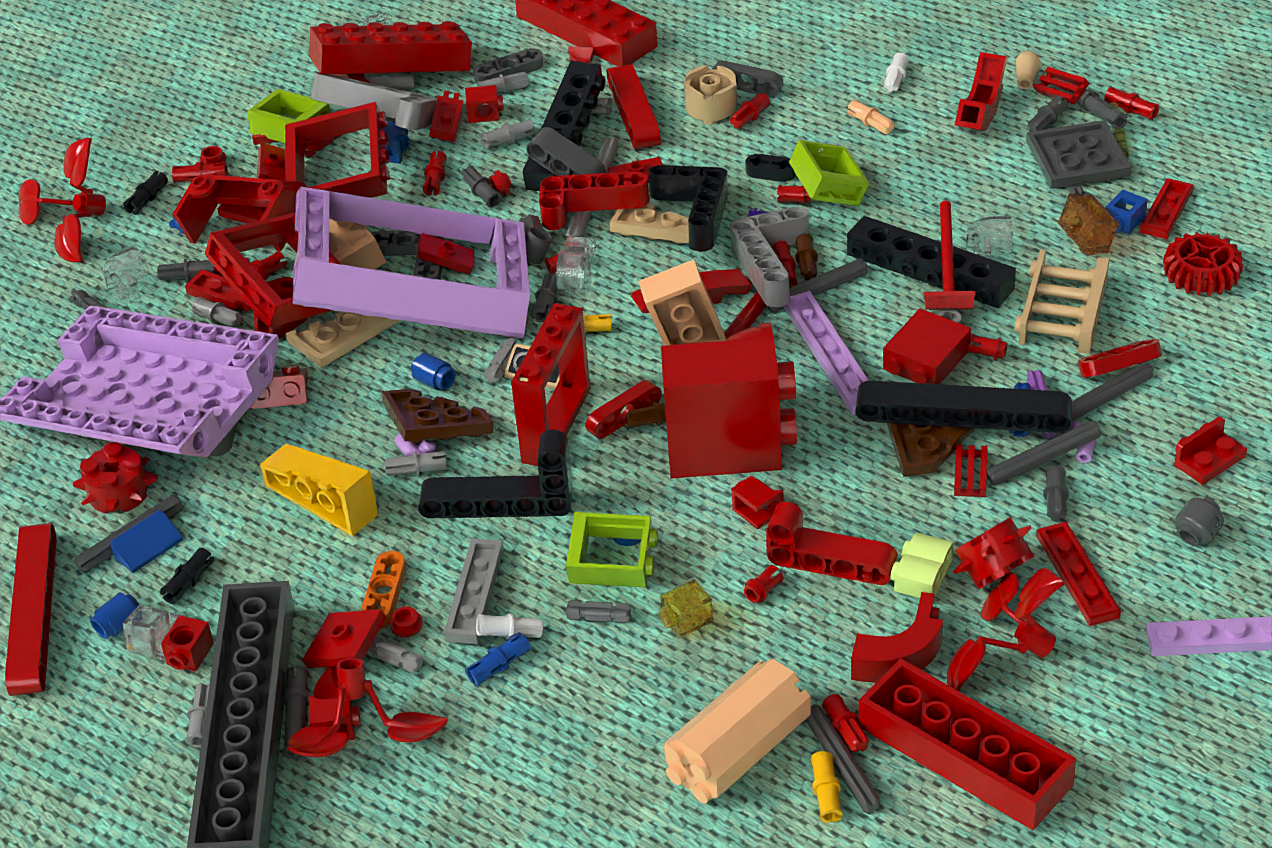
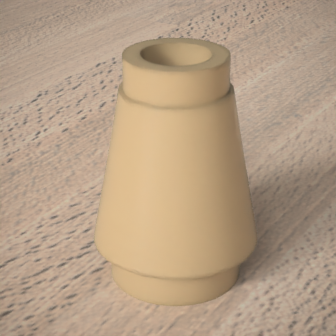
[1015,51,1041,89]

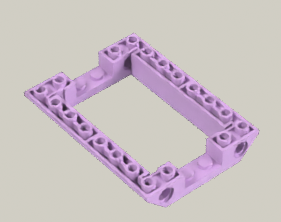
[293,187,530,338]

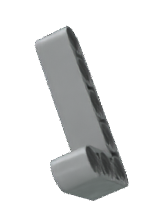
[311,72,437,130]
[730,207,810,307]

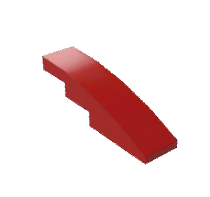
[631,269,752,313]

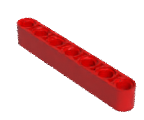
[5,523,57,696]

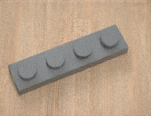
[444,538,504,644]

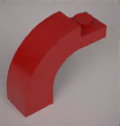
[954,52,1007,131]
[851,592,943,683]

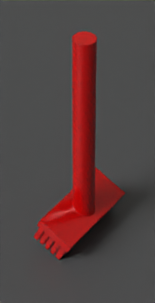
[923,201,975,310]

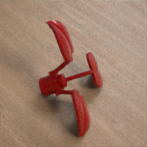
[18,137,106,262]
[947,568,1066,691]
[288,658,448,757]

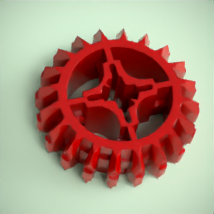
[1163,232,1243,296]

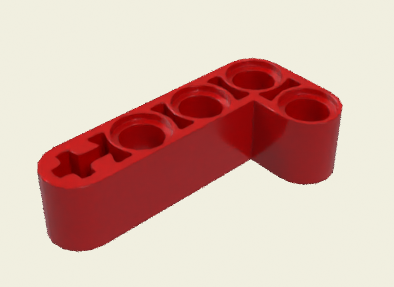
[539,171,650,230]
[766,502,898,586]

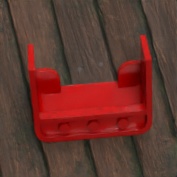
[172,175,307,251]

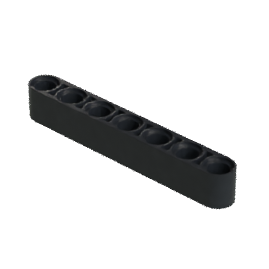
[855,381,1072,433]

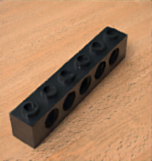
[522,61,606,191]
[847,216,1016,309]

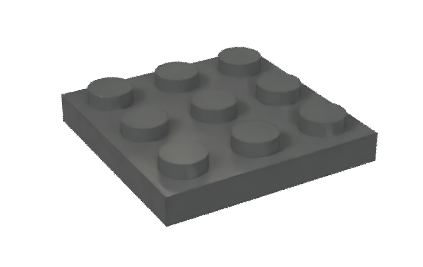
[1026,120,1131,189]

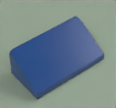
[110,510,183,573]

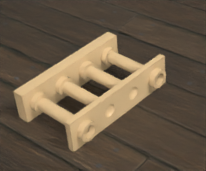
[1014,250,1109,354]

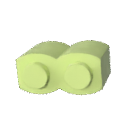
[890,532,954,598]

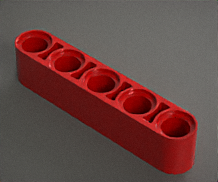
[606,64,661,150]

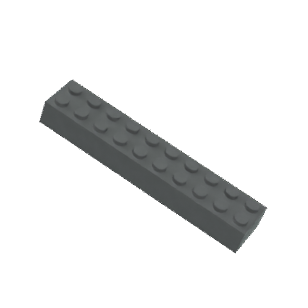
[187,581,295,848]

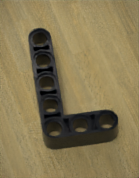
[649,165,728,252]
[418,429,573,518]

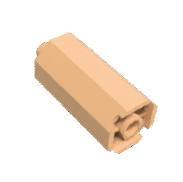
[664,659,811,804]

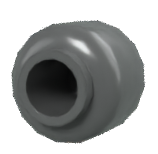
[1175,498,1224,546]

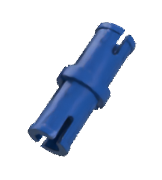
[465,632,531,687]

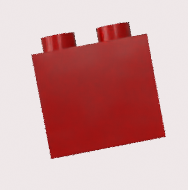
[661,322,797,479]

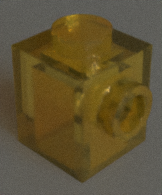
[659,579,713,638]

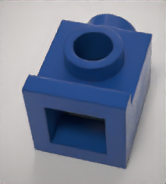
[385,122,409,164]
[1104,190,1148,234]

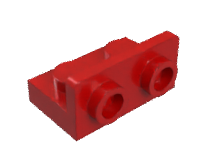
[1174,416,1247,485]

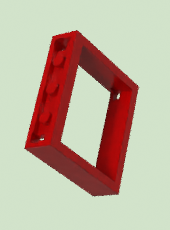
[285,102,391,198]
[204,213,342,328]
[511,303,591,466]

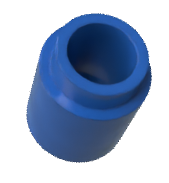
[411,353,456,390]
[90,592,140,639]

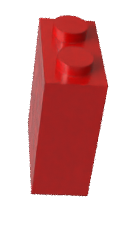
[883,308,971,384]

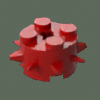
[73,442,158,514]
[953,517,1035,589]

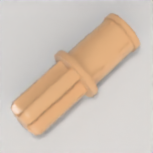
[847,100,895,134]

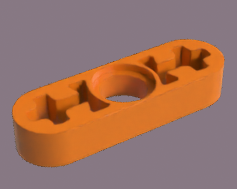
[361,551,406,629]

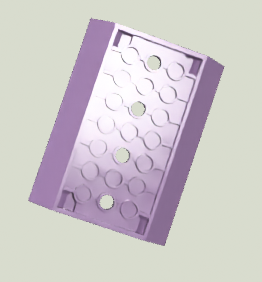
[0,305,279,457]

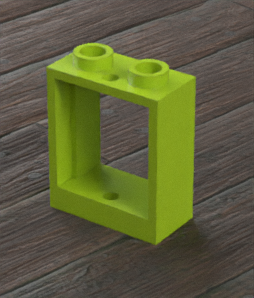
[248,89,330,143]
[789,140,870,206]
[566,512,658,588]

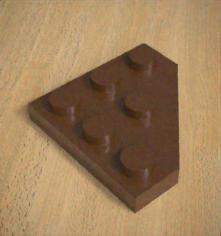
[382,389,494,443]
[887,423,975,477]

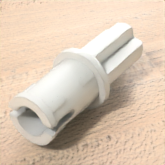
[883,53,909,93]
[476,613,543,640]

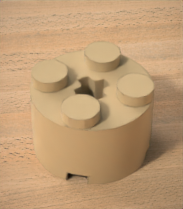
[684,65,737,125]

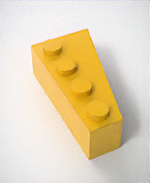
[260,444,378,536]

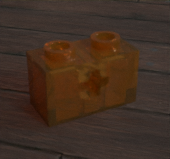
[1058,194,1119,255]

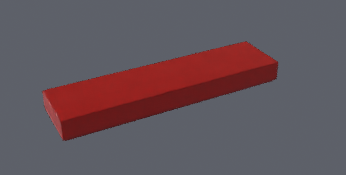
[1036,521,1121,626]

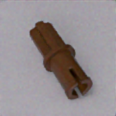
[795,233,818,280]
[626,402,666,428]

